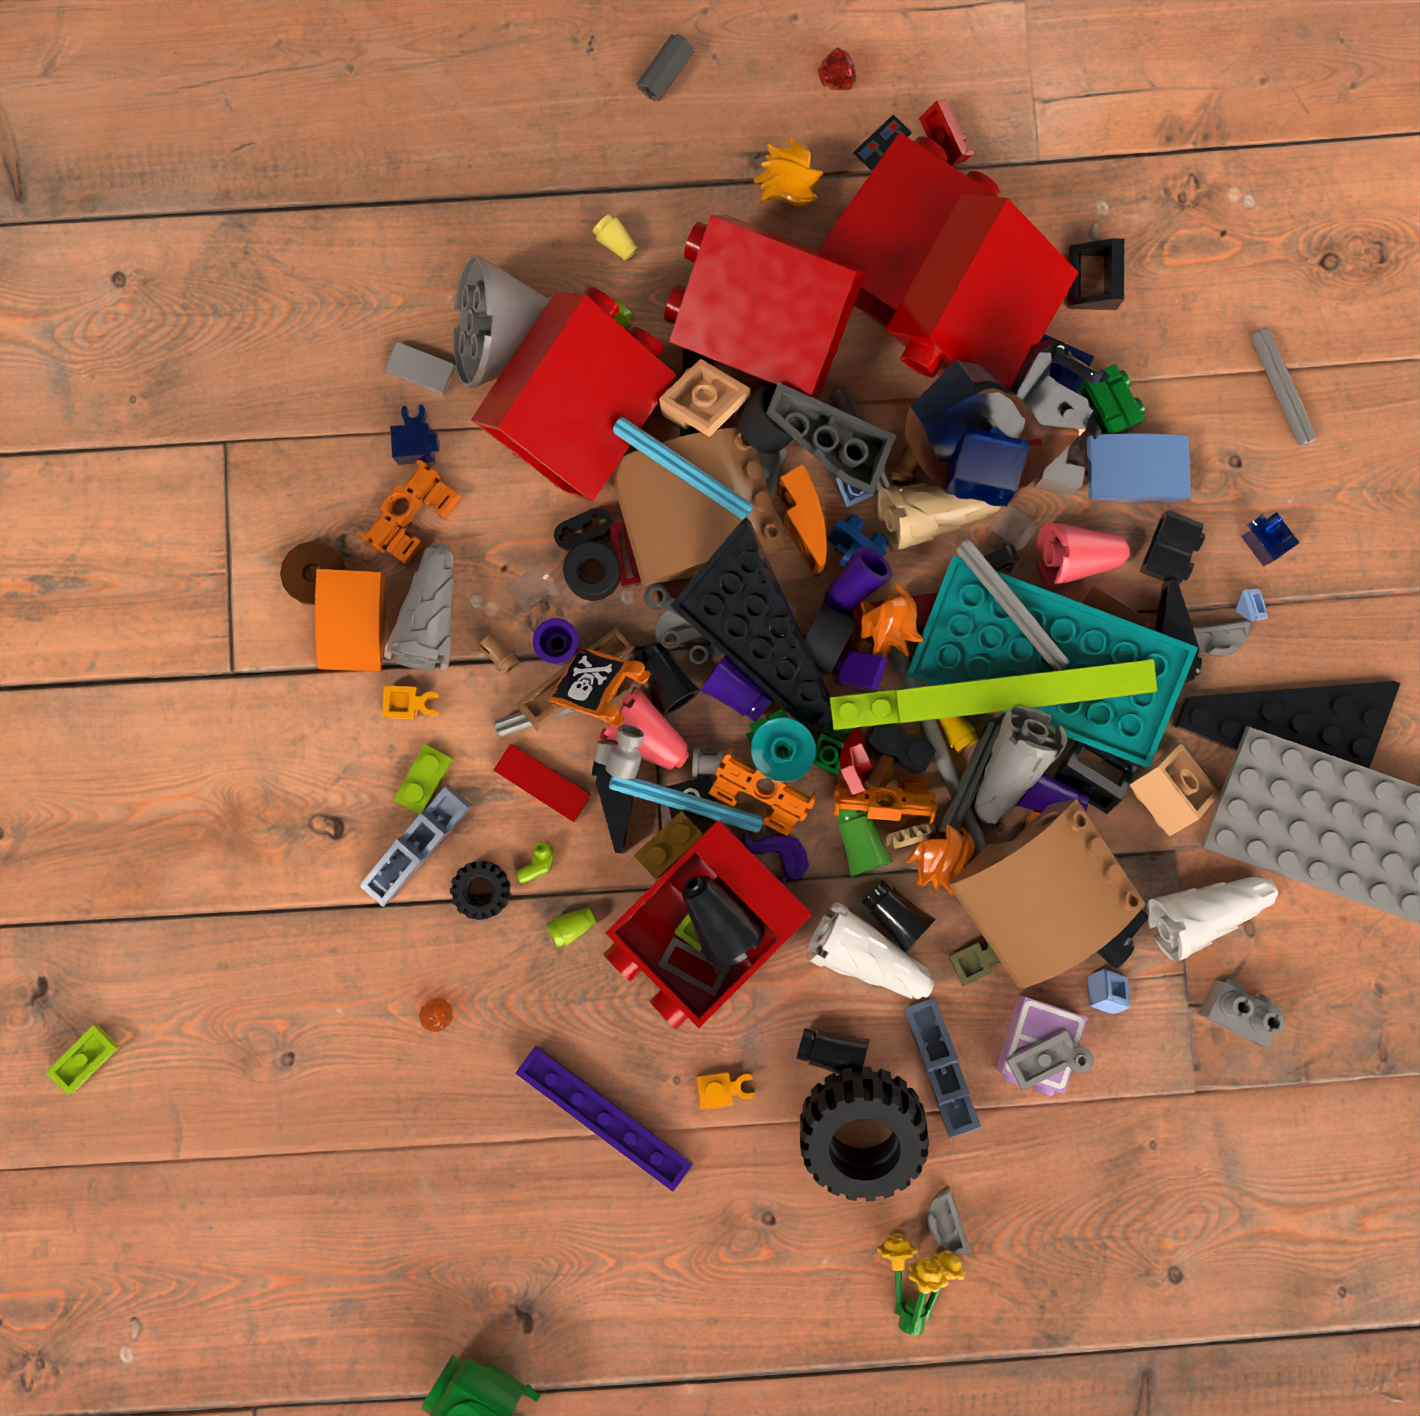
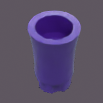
[823,546,892,615]
[533,618,579,665]
[700,655,772,722]
[1015,773,1089,813]

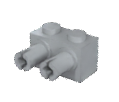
[1198,978,1285,1048]

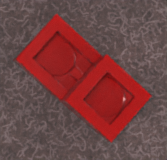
[840,727,873,795]

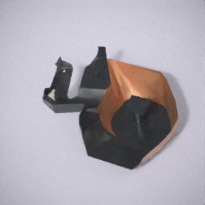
[905,339,1112,493]

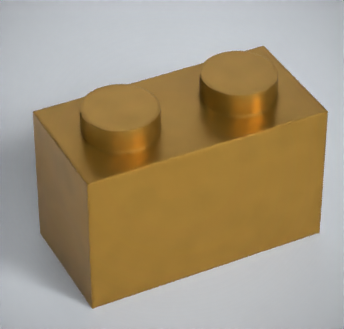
[634,811,703,879]

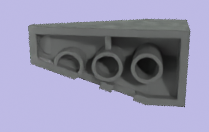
[766,383,896,494]

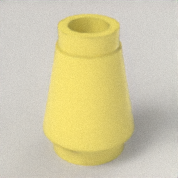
[592,214,638,262]

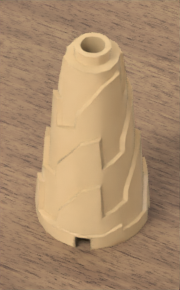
[877,484,1005,551]

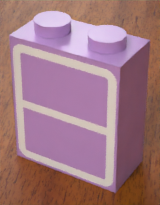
[996,994,1088,1096]

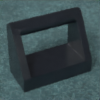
[1068,238,1125,310]
[1054,741,1137,814]

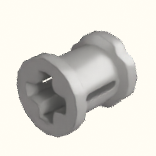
[692,748,726,777]

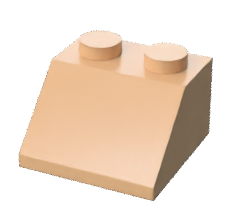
[1129,743,1220,837]

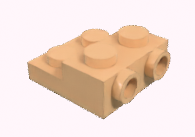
[659,359,750,437]

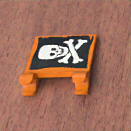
[549,646,651,727]

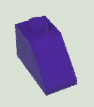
[832,650,888,693]

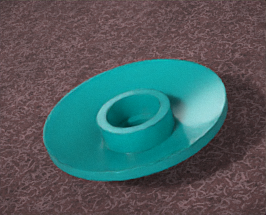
[750,718,816,782]

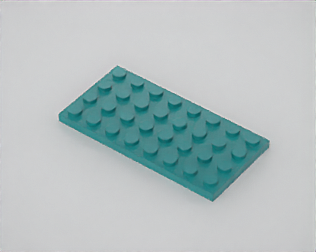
[906,555,1198,768]

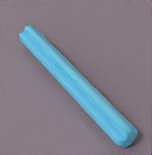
[613,417,753,520]
[609,776,763,832]

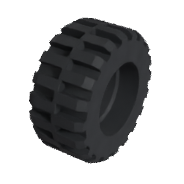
[800,1066,929,1202]

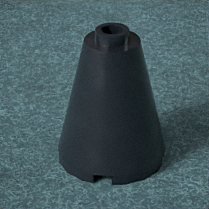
[682,876,764,968]

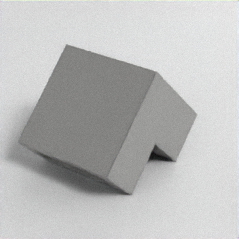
[1034,446,1085,496]

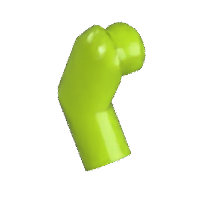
[515,841,554,885]

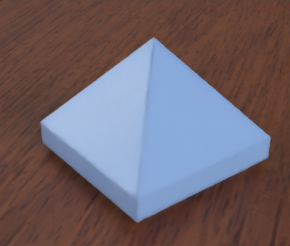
[1235,588,1268,621]

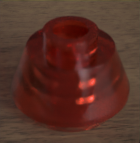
[818,47,856,91]

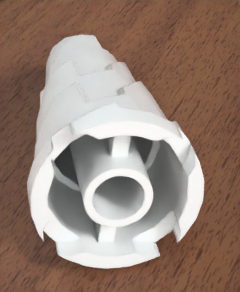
[1146,876,1278,962]
[806,902,935,1000]

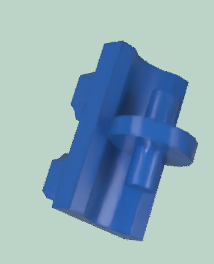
[827,514,889,568]

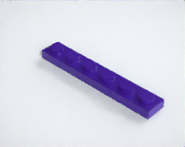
[515,1045,693,1192]

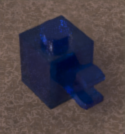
[390,404,440,465]
[1241,512,1300,567]

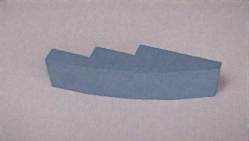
[359,784,473,907]
[904,998,981,1139]

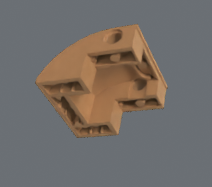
[611,427,785,586]
[948,799,1146,988]

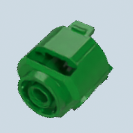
[420,1354,540,1416]

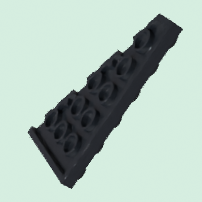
[670,517,832,734]
[1175,681,1401,768]

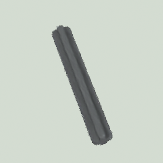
[939,721,1001,836]

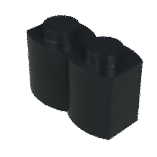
[1140,510,1205,584]
[865,723,936,773]

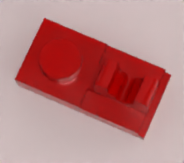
[919,99,974,166]

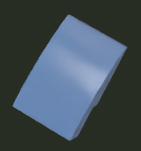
[1087,434,1191,504]

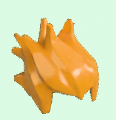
[754,137,823,207]

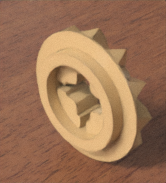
[885,822,936,849]

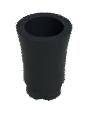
[634,642,700,715]
[862,880,936,952]
[796,1028,870,1075]

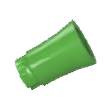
[836,809,894,877]

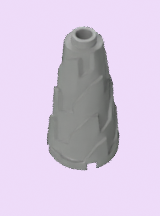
[384,544,455,671]
[973,706,1067,824]

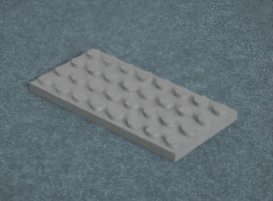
[1201,726,1420,924]

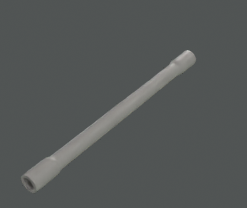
[889,645,988,857]

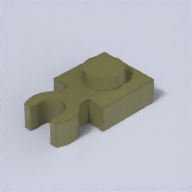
[948,942,1001,986]

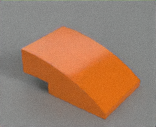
[778,464,827,577]
[315,569,386,672]

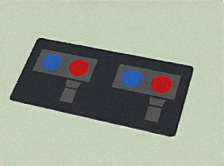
[853,115,911,171]

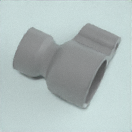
[594,725,644,779]

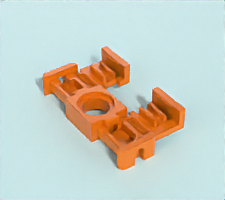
[360,460,462,567]
[708,747,817,836]
[833,771,937,824]

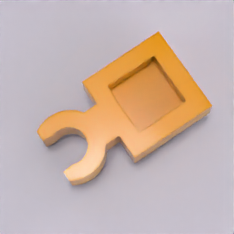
[382,685,440,720]
[697,1071,755,1110]

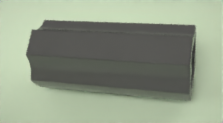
[637,34,694,101]

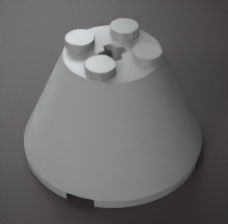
[453,256,552,388]

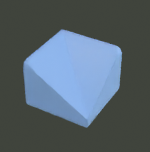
[1088,969,1130,1014]

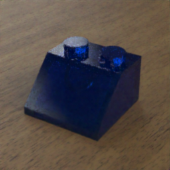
[945,427,1031,507]

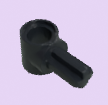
[1096,909,1148,968]

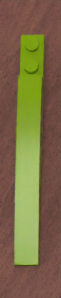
[829,659,1157,730]

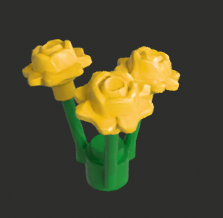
[877,1234,966,1335]

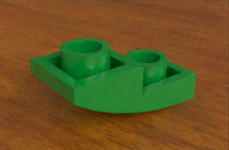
[813,716,857,775]

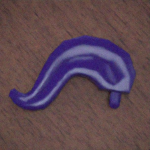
[743,833,809,883]

